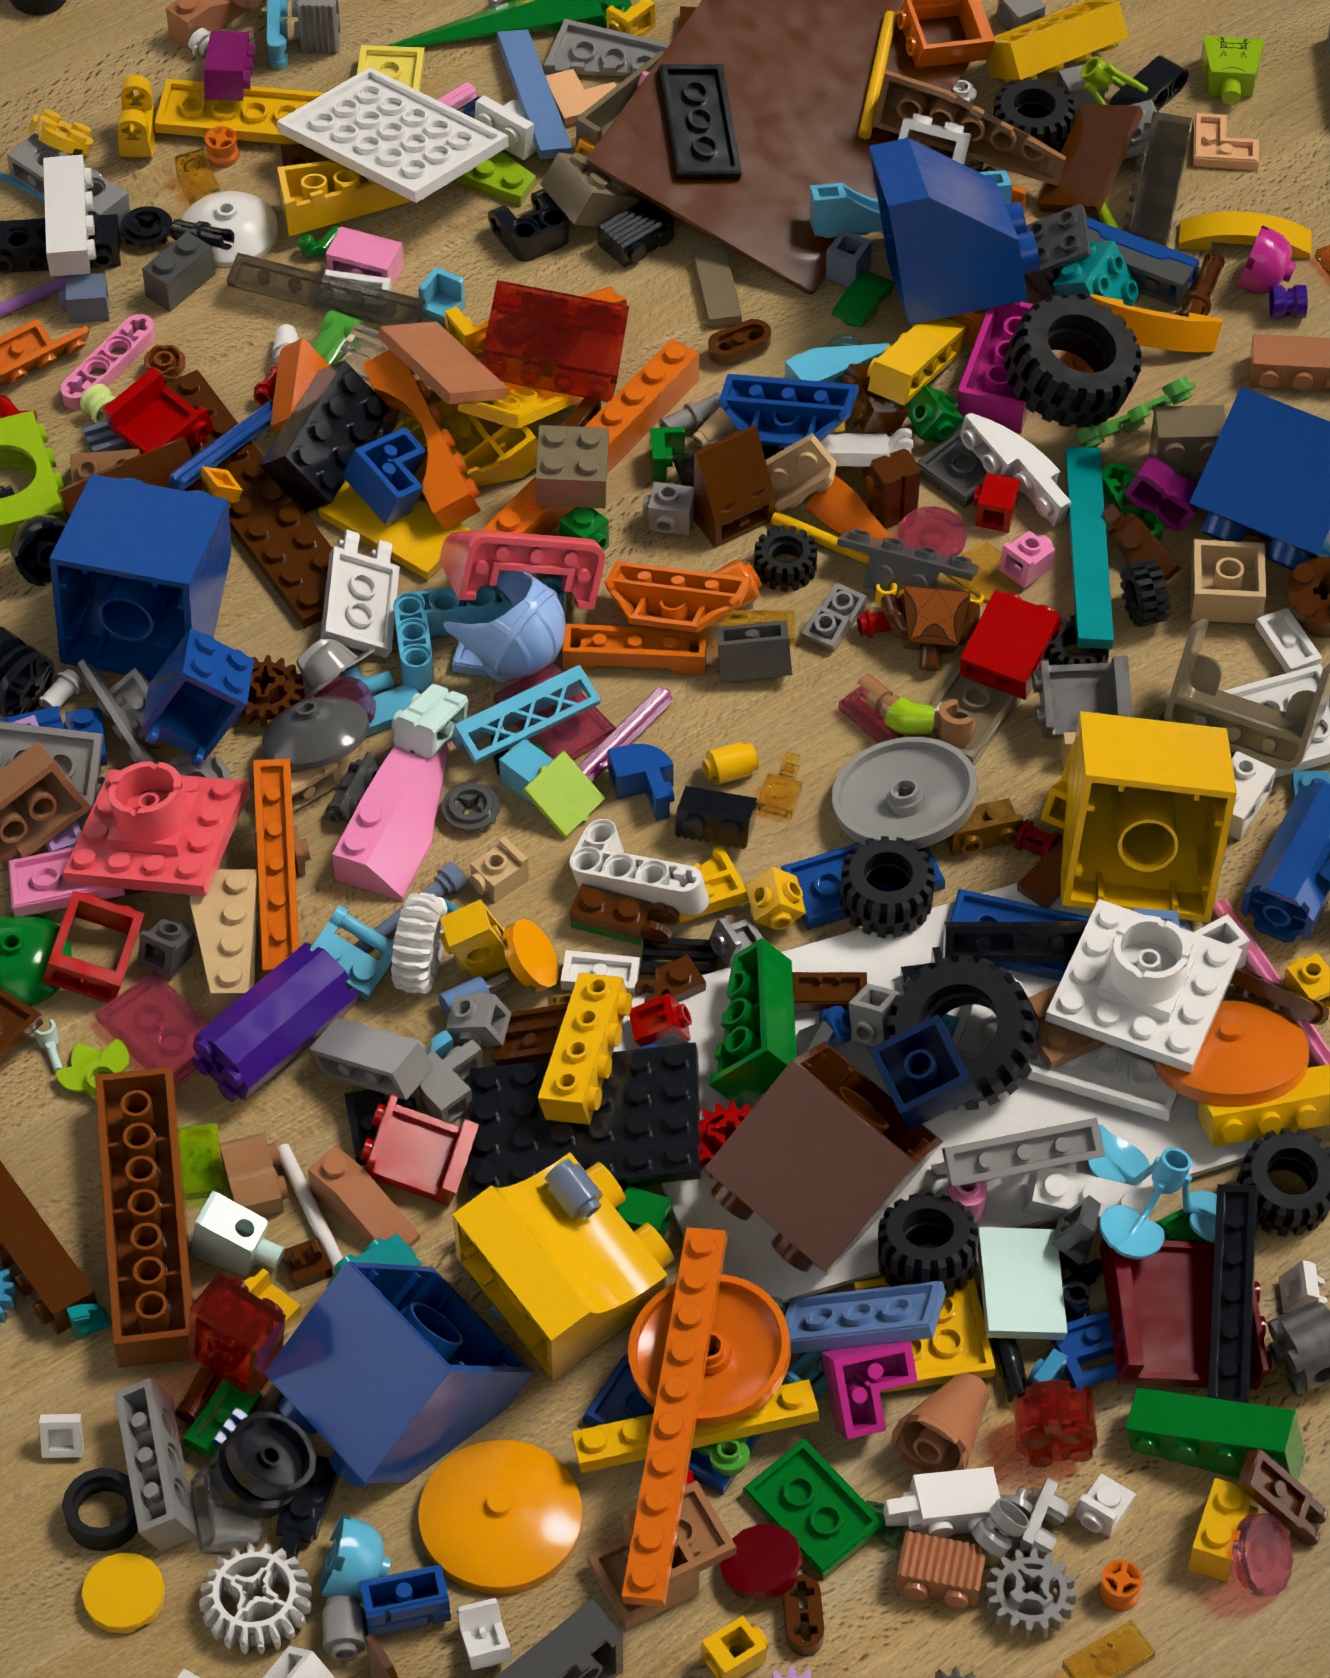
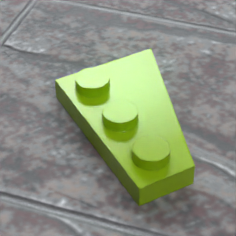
[452,151,536,206]

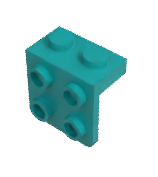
[1052,240,1139,306]

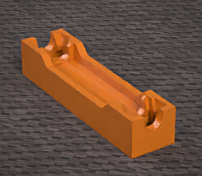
[563,624,707,675]

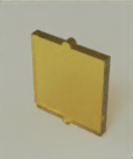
[945,539,1023,604]

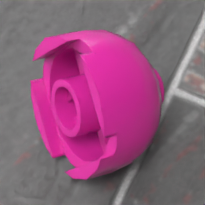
[1236,225,1296,294]

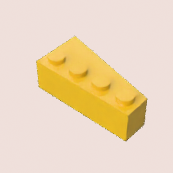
[277,160,412,237]

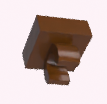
[282,1237,333,1290]

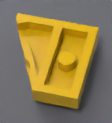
[678,845,749,923]

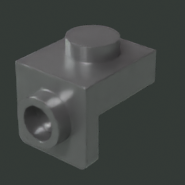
[709,916,763,968]

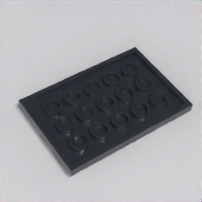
[468,1042,701,1201]

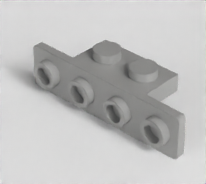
[77,659,159,764]

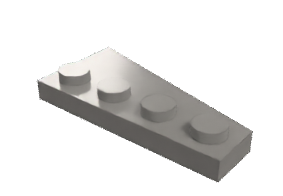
[544,19,671,77]

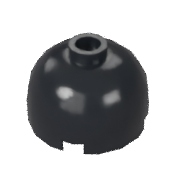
[10,515,67,586]

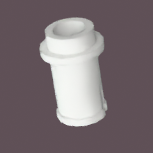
[38,669,83,709]

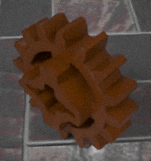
[237,655,305,727]

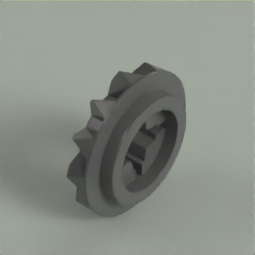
[442,783,500,835]

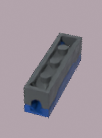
[1086,217,1199,308]

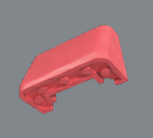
[439,530,605,610]

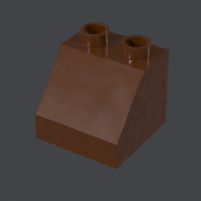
[704,1041,944,1273]

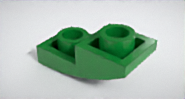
[832,270,894,328]

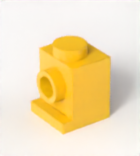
[701,1615,769,1678]

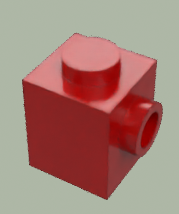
[972,473,1020,533]

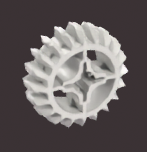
[391,893,448,994]
[199,1543,312,1655]

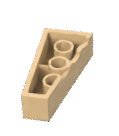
[187,869,260,1018]

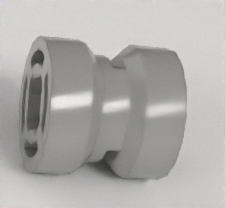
[972,1498,1030,1557]

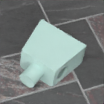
[190,1191,285,1276]

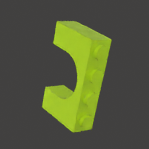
[0,410,67,549]

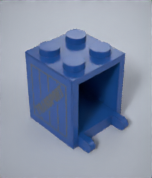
[141,627,254,767]

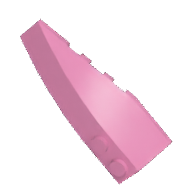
[332,739,451,901]

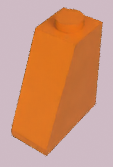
[270,338,331,435]

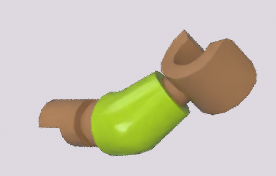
[857,674,976,747]

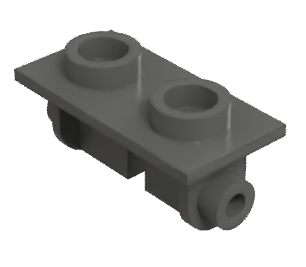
[326,752,379,823]

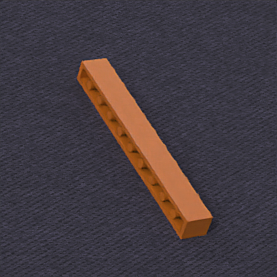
[482,339,699,535]

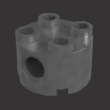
[1267,1301,1330,1396]

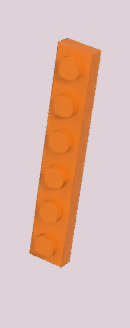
[253,758,299,975]

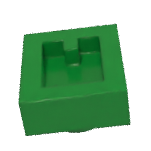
[650,427,685,482]

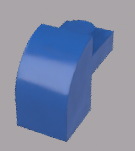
[607,744,675,821]

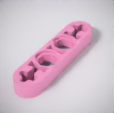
[60,314,155,410]

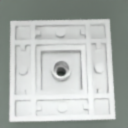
[1045,899,1242,1073]

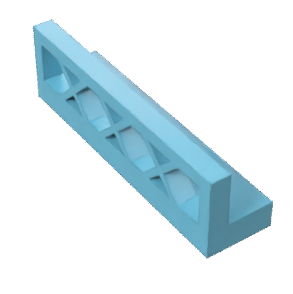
[451,665,601,764]

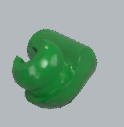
[297,225,340,258]

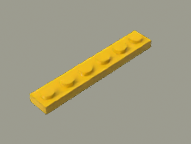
[571,1379,820,1473]

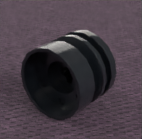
[0,627,55,718]

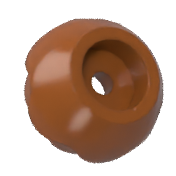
[143,345,185,382]

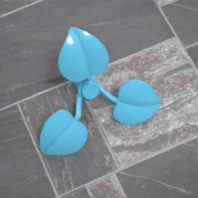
[1086,1124,1259,1259]

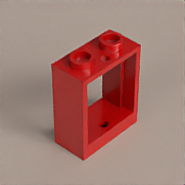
[42,890,145,1005]

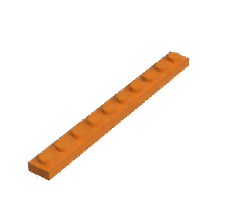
[621,1227,728,1607]

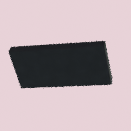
[657,64,742,180]

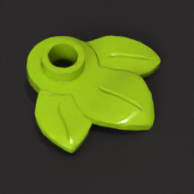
[56,1038,130,1100]

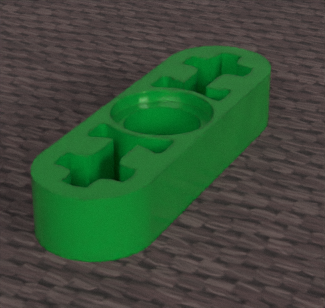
[1102,463,1164,542]

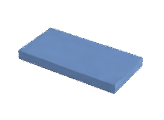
[785,1281,946,1354]

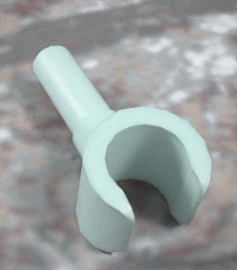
[34,1019,63,1073]

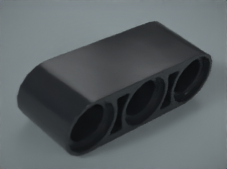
[1109,55,1189,112]

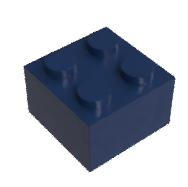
[868,1014,979,1130]

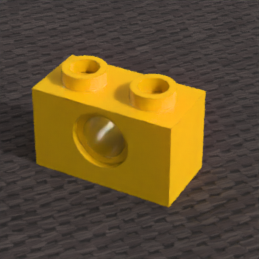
[440,899,509,979]

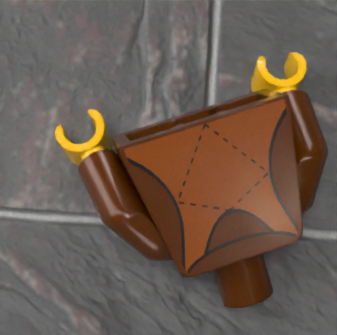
[875,583,985,671]

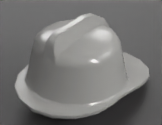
[296,639,376,697]

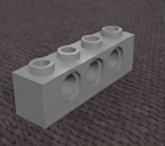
[7,133,130,225]
[114,1378,198,1552]

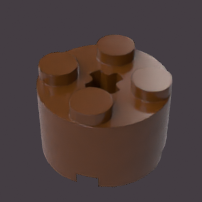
[1288,557,1330,638]

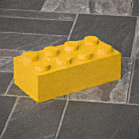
[986,0,1129,83]

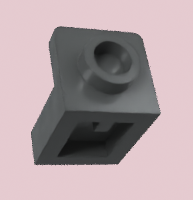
[1051,1195,1101,1265]

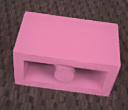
[326,227,404,289]

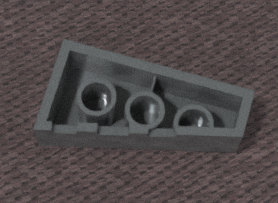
[495,1598,623,1678]

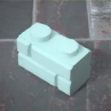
[392,683,468,759]

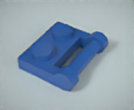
[1050,1310,1117,1395]

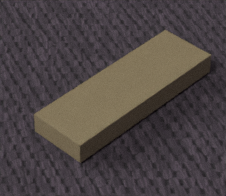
[692,244,742,328]

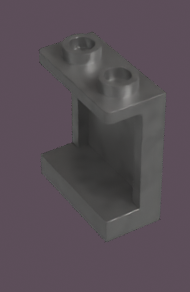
[1032,656,1133,739]

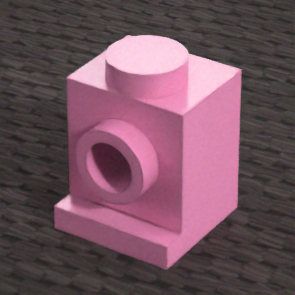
[998,531,1056,589]

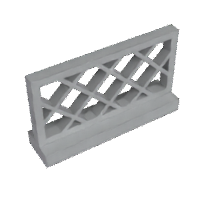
[931,1118,1105,1187]

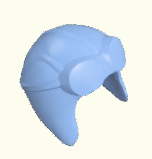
[443,570,566,683]

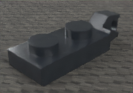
[276,1455,339,1559]

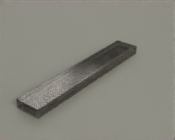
[226,253,427,326]

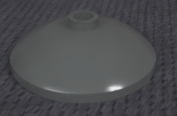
[262,696,369,770]

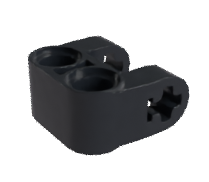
[488,189,569,262]

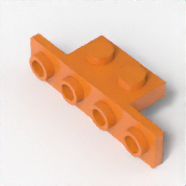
[0,318,90,385]

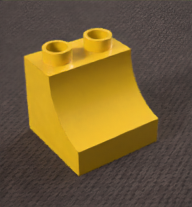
[452,1152,675,1381]

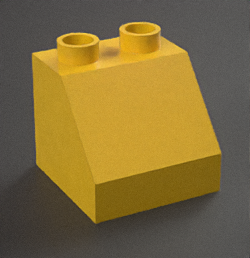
[1060,711,1237,923]

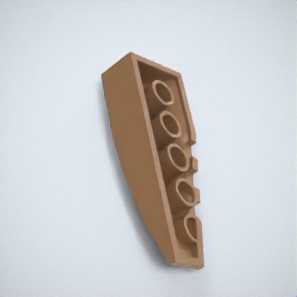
[873,70,1066,187]
[0,741,91,869]

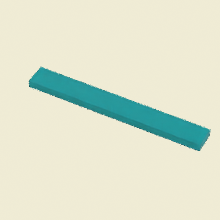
[1064,446,1114,649]

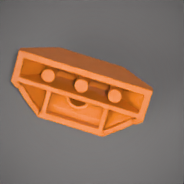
[605,561,751,633]

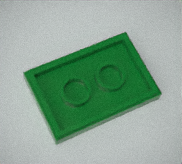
[742,1438,885,1580]

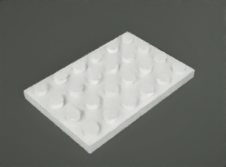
[277,67,509,203]

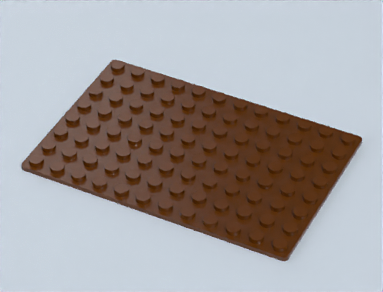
[587,0,971,295]

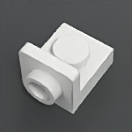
[1075,1473,1136,1538]

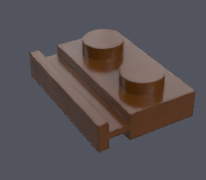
[493,1003,568,1066]

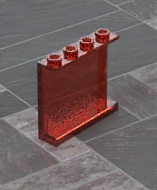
[480,280,629,402]

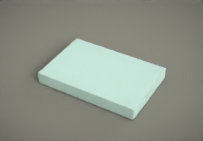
[977,1227,1067,1340]

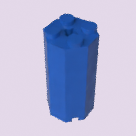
[1240,778,1330,943]

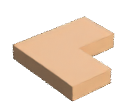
[546,69,616,127]
[1193,113,1259,171]

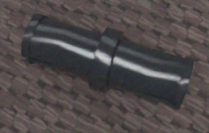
[170,219,235,250]

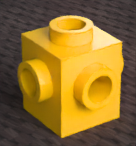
[746,866,806,931]

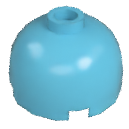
[319,1515,391,1599]

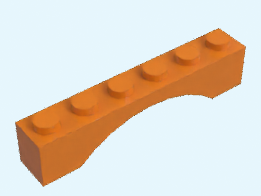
[362,349,481,530]

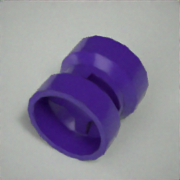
[1269,285,1308,319]

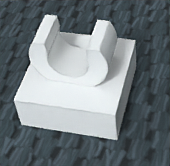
[1279,1260,1328,1313]
[39,1414,84,1458]

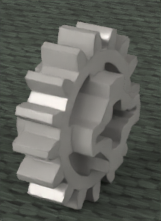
[985,1548,1077,1639]

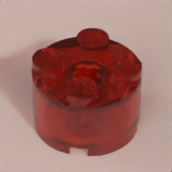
[1013,1380,1098,1467]

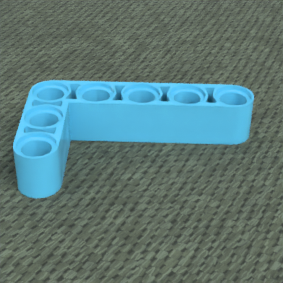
[393,577,567,691]

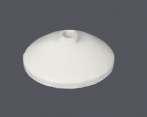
[179,191,278,267]

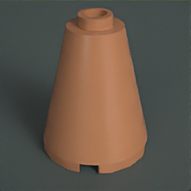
[892,1373,989,1474]

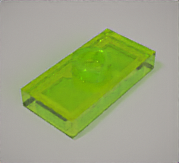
[179,1123,225,1200]

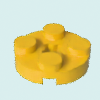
[28,109,94,156]

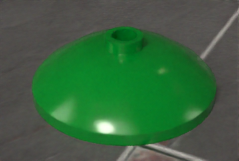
[0,913,72,1007]

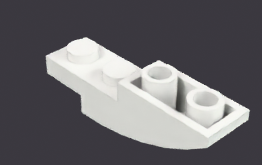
[959,413,1071,527]

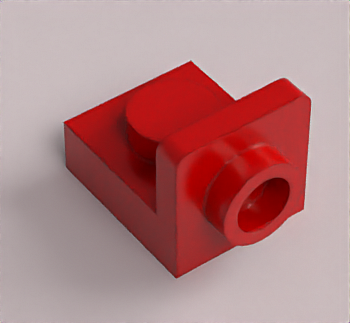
[629,993,692,1047]

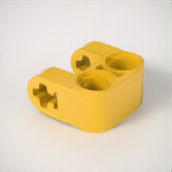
[117,75,156,158]

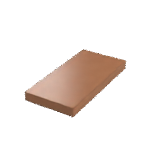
[377,321,508,405]

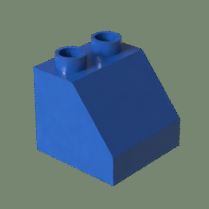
[869,138,1040,325]
[1190,386,1330,571]
[49,474,231,680]
[264,1262,534,1489]

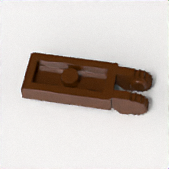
[570,883,680,943]
[1236,1449,1328,1546]

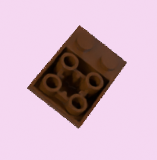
[694,425,775,548]

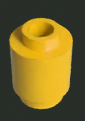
[702,741,758,785]

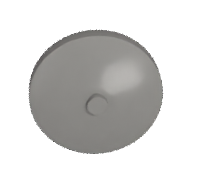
[832,737,979,849]

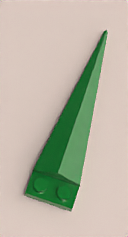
[387,0,632,47]

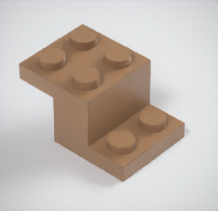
[587,1481,736,1630]

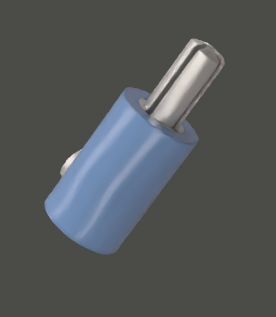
[438,973,510,1017]

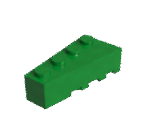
[1125,1387,1305,1481]

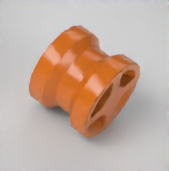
[205,126,239,168]
[1099,1559,1143,1612]

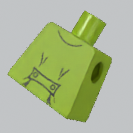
[1200,35,1264,105]

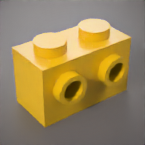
[1187,1478,1258,1583]

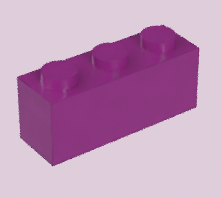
[204,31,255,101]

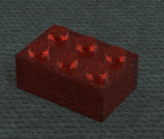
[188,1272,286,1399]

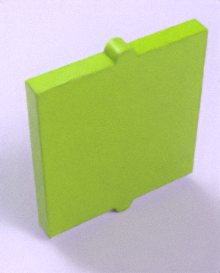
[522,751,605,838]

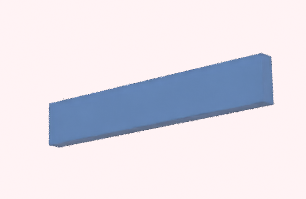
[497,29,572,159]

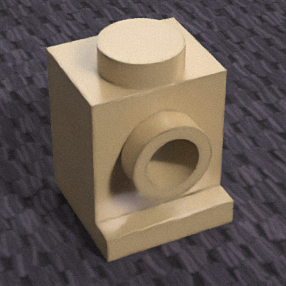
[470,836,529,903]

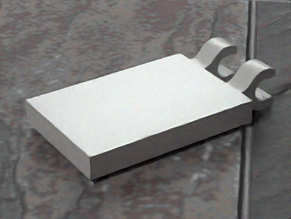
[784,428,913,467]
[320,529,400,658]

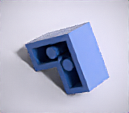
[343,427,427,525]

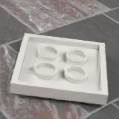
[1224,664,1330,778]

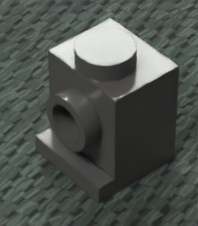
[137,918,195,978]

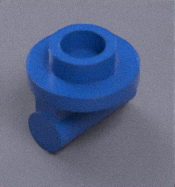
[819,1005,851,1047]

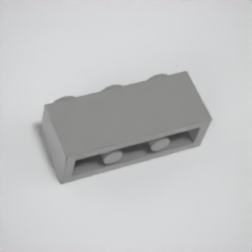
[309,1017,433,1100]

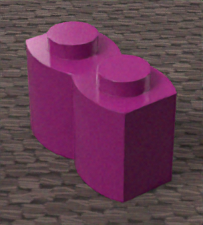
[1125,456,1197,531]

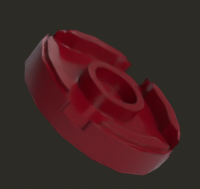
[720,1524,804,1601]

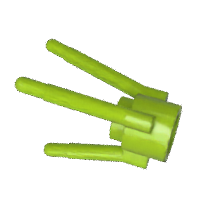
[1081,56,1148,105]

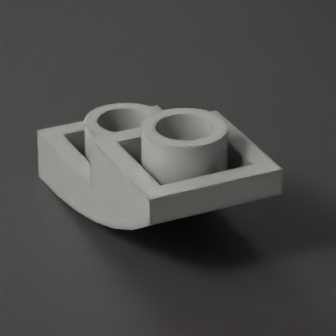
[802,583,868,650]

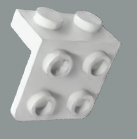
[474,95,536,160]

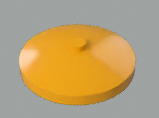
[418,1440,582,1595]

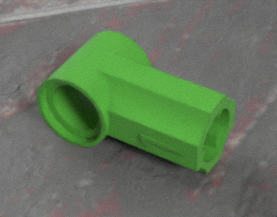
[312,310,365,365]

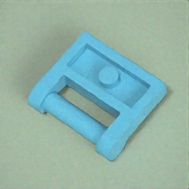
[310,905,395,1001]

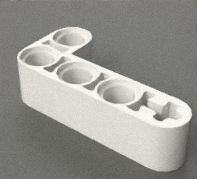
[569,819,710,915]

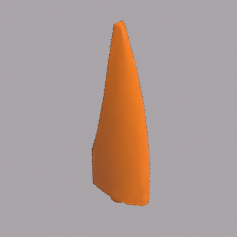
[806,475,893,540]

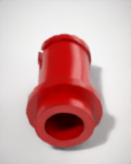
[253,365,278,406]
[857,610,892,638]

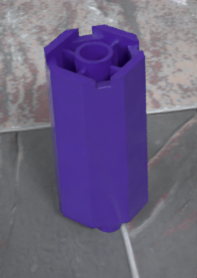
[191,942,358,1102]

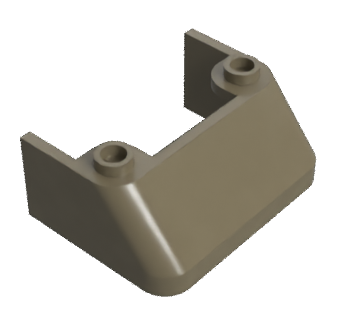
[1164,618,1330,769]

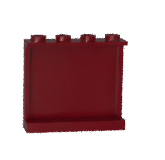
[1099,1238,1272,1390]

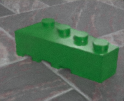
[709,938,797,1108]

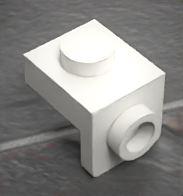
[457,1598,513,1670]

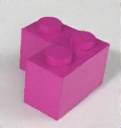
[821,1341,918,1439]

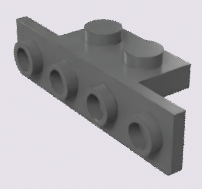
[837,529,979,596]

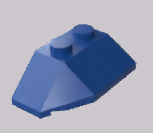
[719,374,859,447]

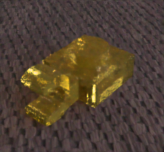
[757,752,803,819]

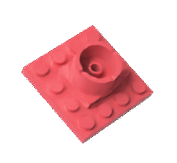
[63,761,250,896]

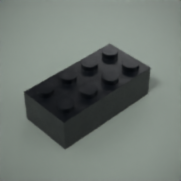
[259,360,390,512]

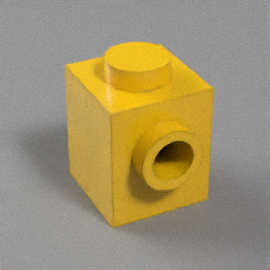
[1283,952,1330,1011]

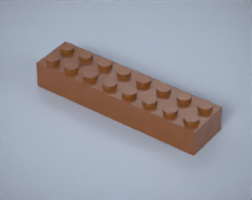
[95,1066,199,1368]

